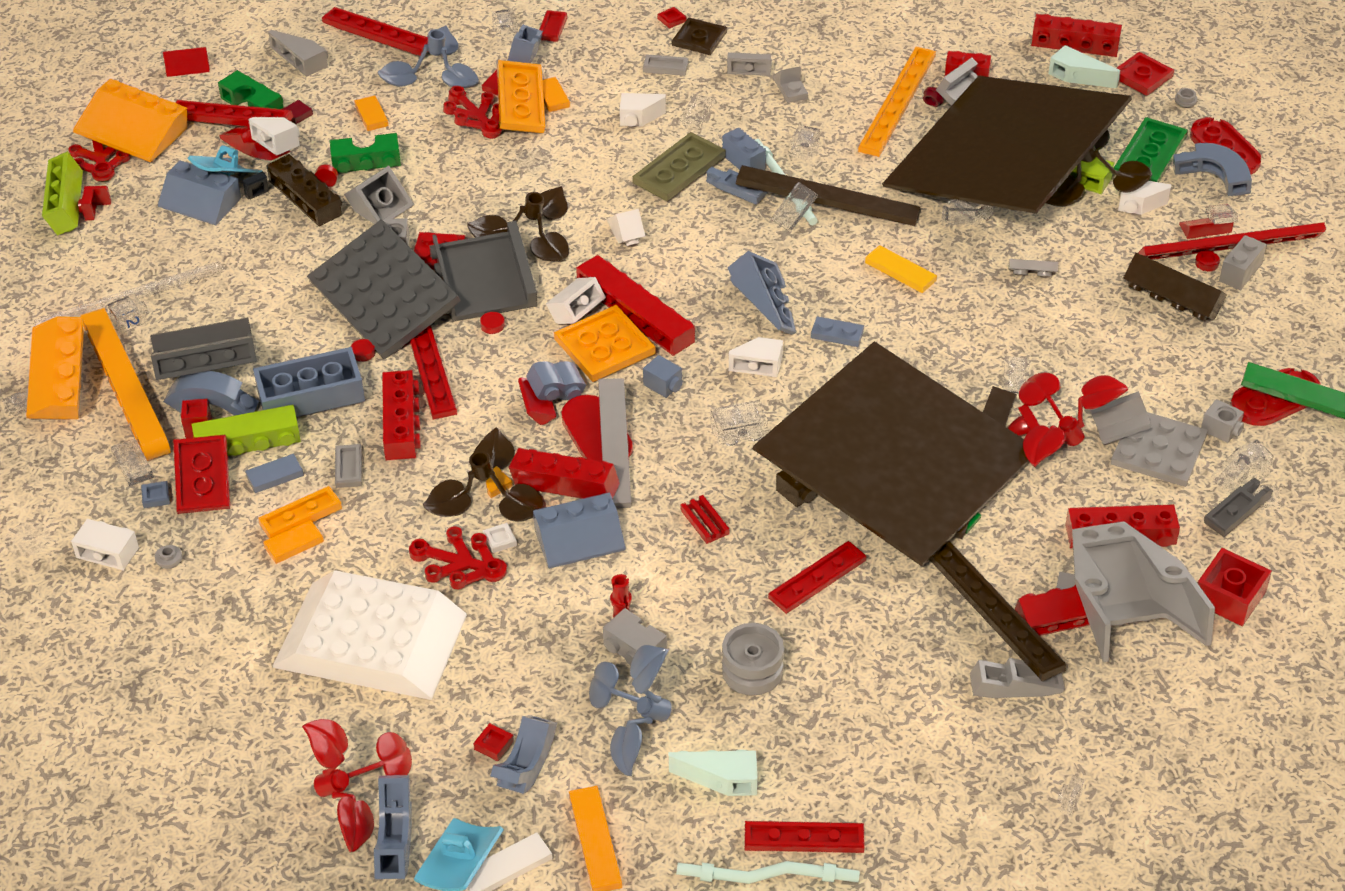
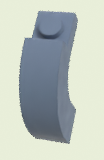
[1173,143,1252,196]
[164,371,259,416]
[490,715,557,794]
[374,775,412,879]

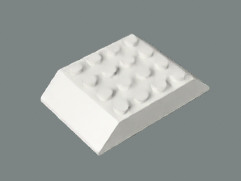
[273,570,467,700]

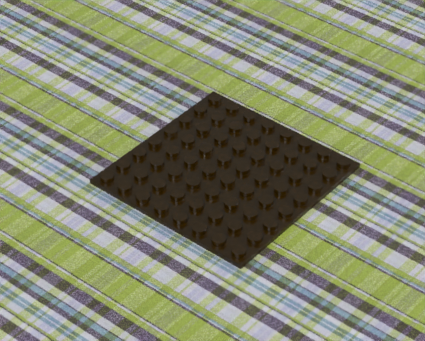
[882,75,1132,214]
[752,341,1029,567]

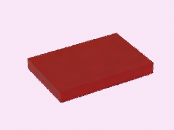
[173,434,230,514]

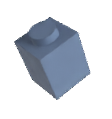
[643,355,683,398]

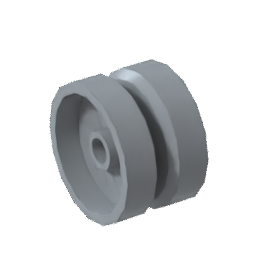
[722,623,784,696]

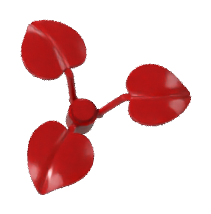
[1019,372,1129,467]
[302,719,412,853]

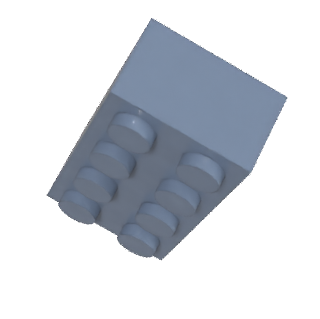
[253,347,365,417]

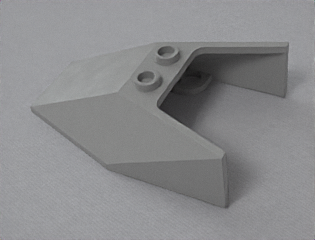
[1072,522,1215,662]

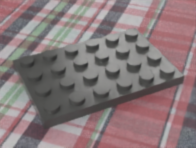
[307,219,461,360]

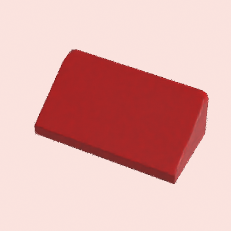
[163,47,210,77]
[1179,216,1234,239]
[518,377,556,425]

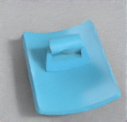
[187,145,263,176]
[414,818,504,891]

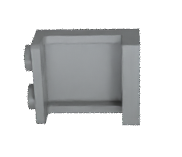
[936,58,978,106]

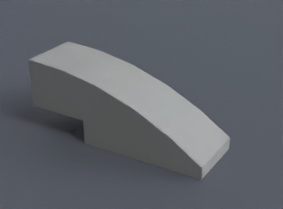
[970,658,1065,698]

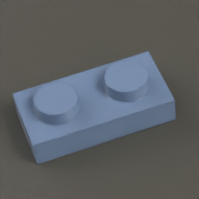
[811,316,864,347]

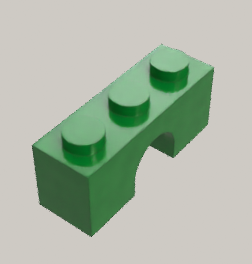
[218,70,284,109]
[329,133,401,173]

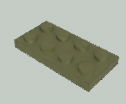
[632,132,726,202]

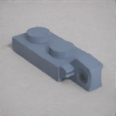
[706,166,768,205]

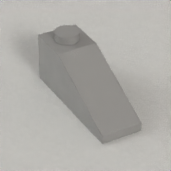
[268,30,328,77]

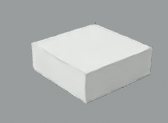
[482,523,517,554]

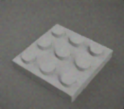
[1111,412,1208,487]

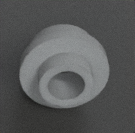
[1175,88,1197,107]
[155,545,182,569]

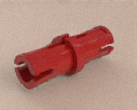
[610,574,632,618]

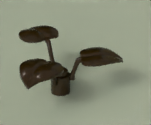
[1046,129,1152,207]
[467,186,569,261]
[423,427,544,522]

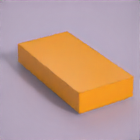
[542,77,570,112]
[354,95,389,131]
[263,520,324,564]

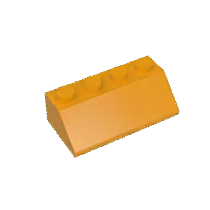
[26,316,84,420]

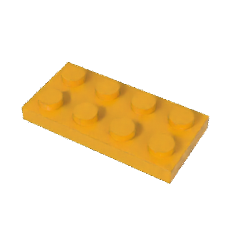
[497,60,545,133]

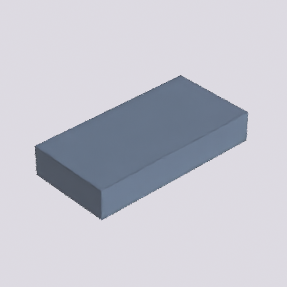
[245,453,304,493]

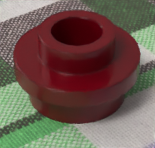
[923,87,944,107]

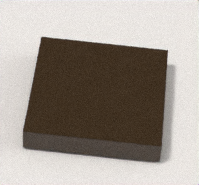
[672,17,727,55]

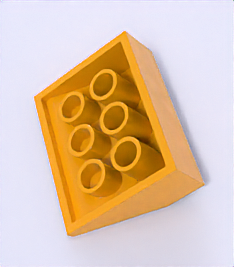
[73,79,187,162]

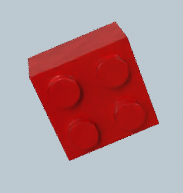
[1197,548,1272,627]

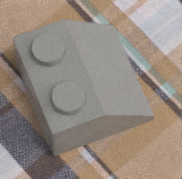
[344,166,414,224]

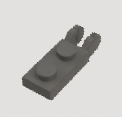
[1204,477,1273,537]

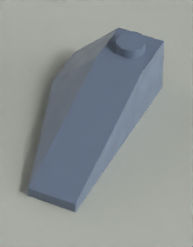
[727,251,796,335]

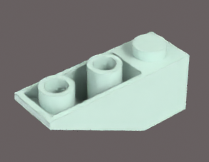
[1048,46,1120,88]
[668,750,758,796]

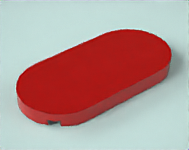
[1190,117,1261,175]
[1230,368,1321,426]
[561,395,633,461]

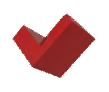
[181,398,212,438]

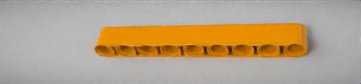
[80,308,171,461]

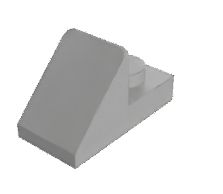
[773,66,808,103]

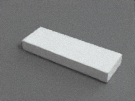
[466,832,552,891]

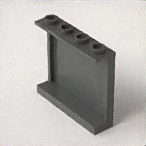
[429,221,537,322]
[150,317,257,380]

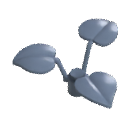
[377,25,479,88]
[589,645,672,776]

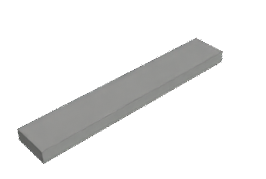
[598,378,631,508]

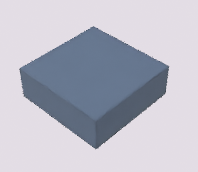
[141,481,170,508]

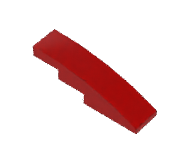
[219,127,290,161]

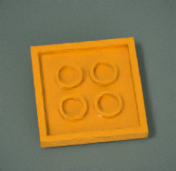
[554,305,655,382]

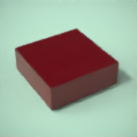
[282,99,313,124]

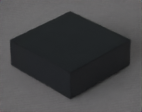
[243,171,268,200]

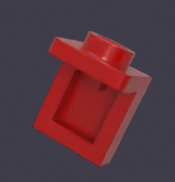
[78,186,111,221]

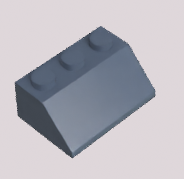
[158,160,241,225]
[533,493,626,569]

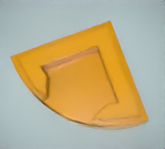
[486,466,512,498]

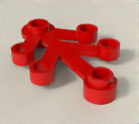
[443,86,503,139]
[68,140,131,181]
[409,526,507,590]

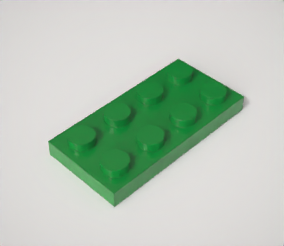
[1113,117,1188,182]

